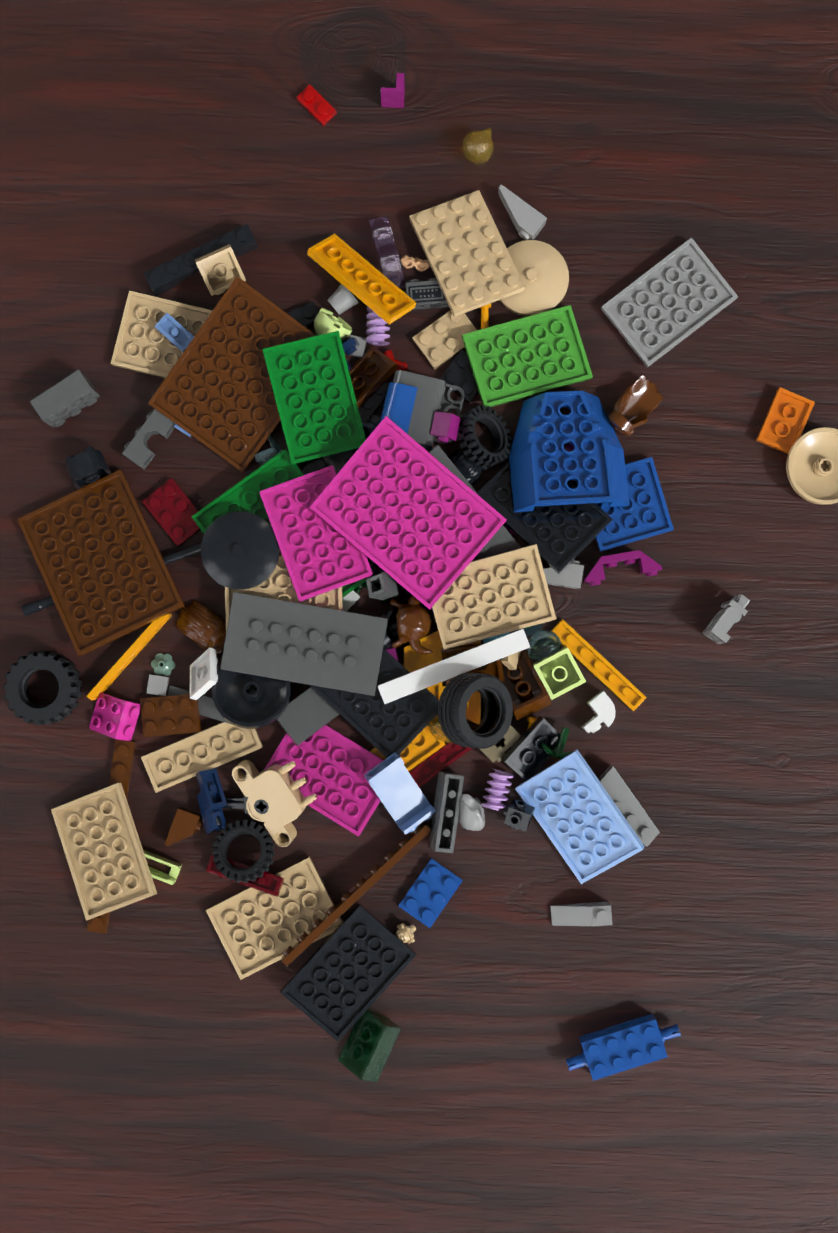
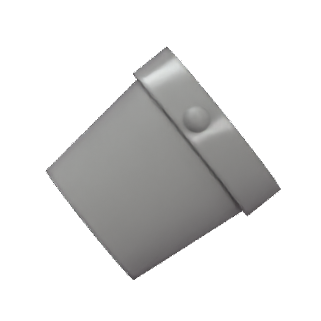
[328,284,359,315]

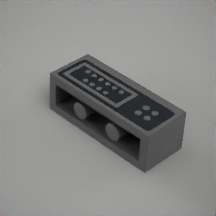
[406,278,449,310]

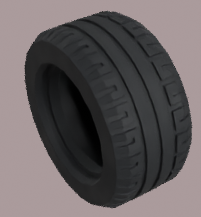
[438,673,513,749]

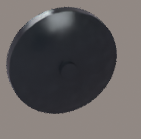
[201,511,280,590]
[212,669,291,729]

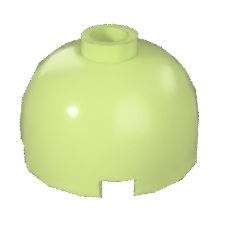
[314,308,352,342]

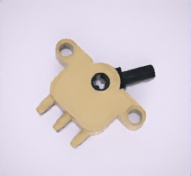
[223,760,317,847]

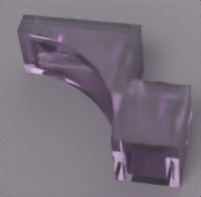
[369,216,406,289]

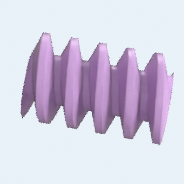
[366,307,390,346]
[481,768,513,811]

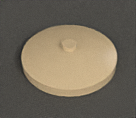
[499,240,569,317]
[786,427,838,505]

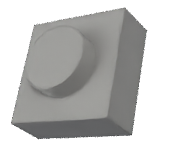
[345,335,367,358]

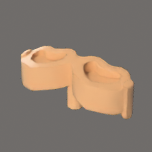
[401,255,430,272]

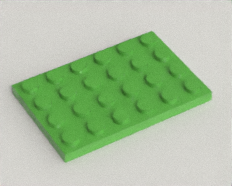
[462,305,593,407]

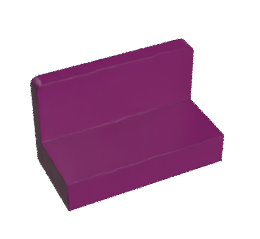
[380,73,405,108]

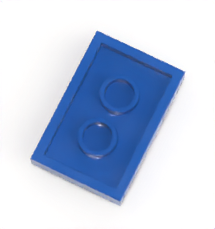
[398,858,463,928]

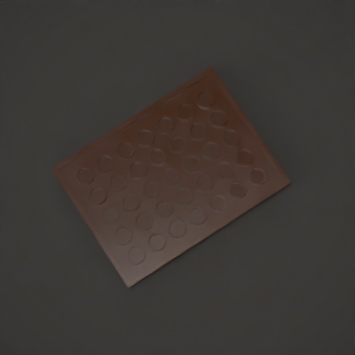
[148,276,317,472]
[17,469,185,656]

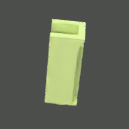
[143,850,182,885]

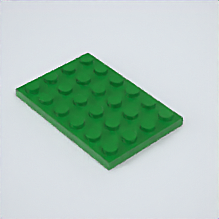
[262,331,366,464]

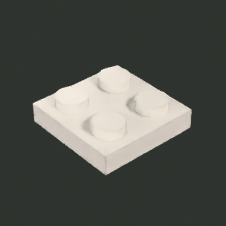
[190,647,218,700]

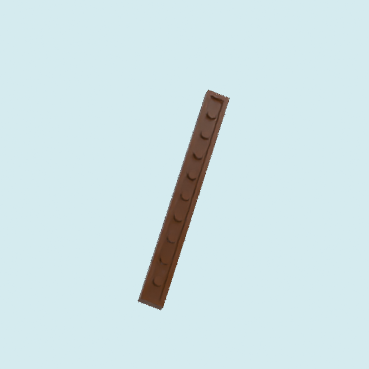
[87,739,136,934]
[282,824,431,966]

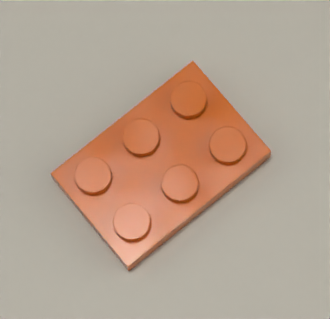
[756,387,815,454]

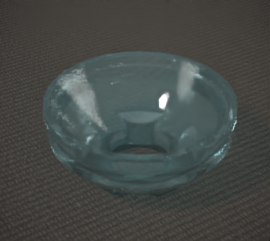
[526,630,561,660]

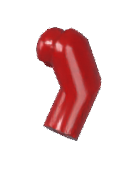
[383,350,408,371]

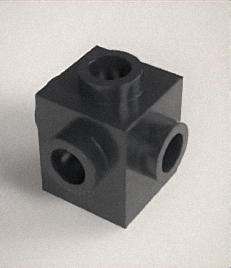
[503,800,535,832]

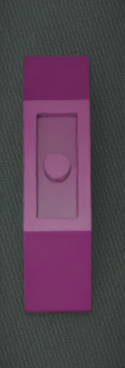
[584,550,662,586]

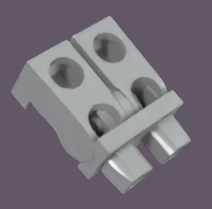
[703,594,750,645]

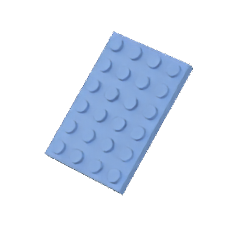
[515,749,645,884]

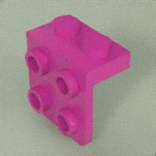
[89,693,141,741]

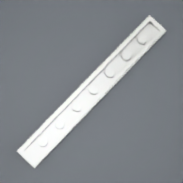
[378,629,530,704]

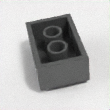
[30,369,100,427]

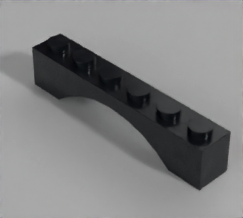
[144,224,258,296]

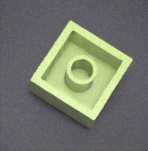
[533,646,586,700]

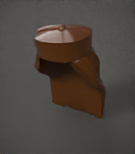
[607,375,663,436]
[176,600,226,656]

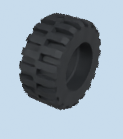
[3,651,83,725]

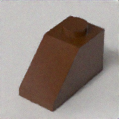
[164,807,203,846]

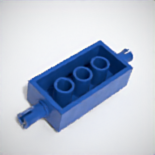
[566,1014,681,1081]

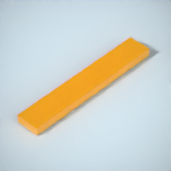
[87,613,172,701]
[549,619,647,711]

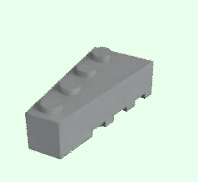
[598,765,660,847]

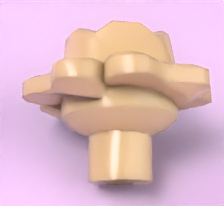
[396,923,416,944]

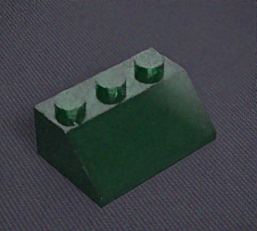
[338,1009,401,1082]

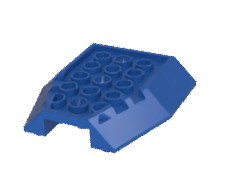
[509,391,629,512]

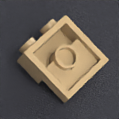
[195,244,246,296]

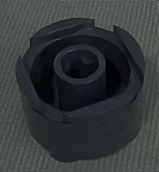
[65,447,111,489]

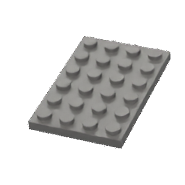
[601,238,738,368]

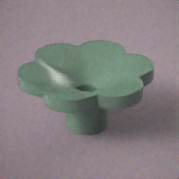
[151,653,176,676]

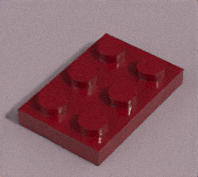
[142,478,201,547]

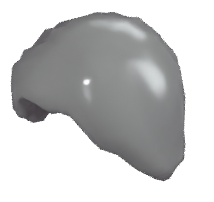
[458,793,485,831]

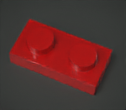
[296,84,337,126]

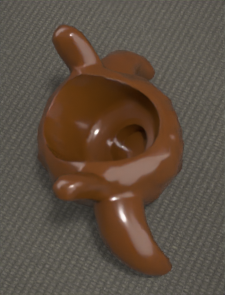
[390,595,433,655]

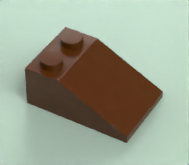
[501,650,551,721]

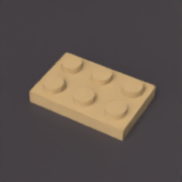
[412,310,477,370]

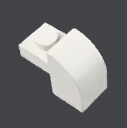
[581,691,615,733]

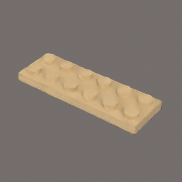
[141,722,263,793]

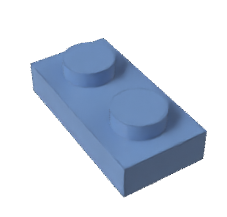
[154,313,194,352]

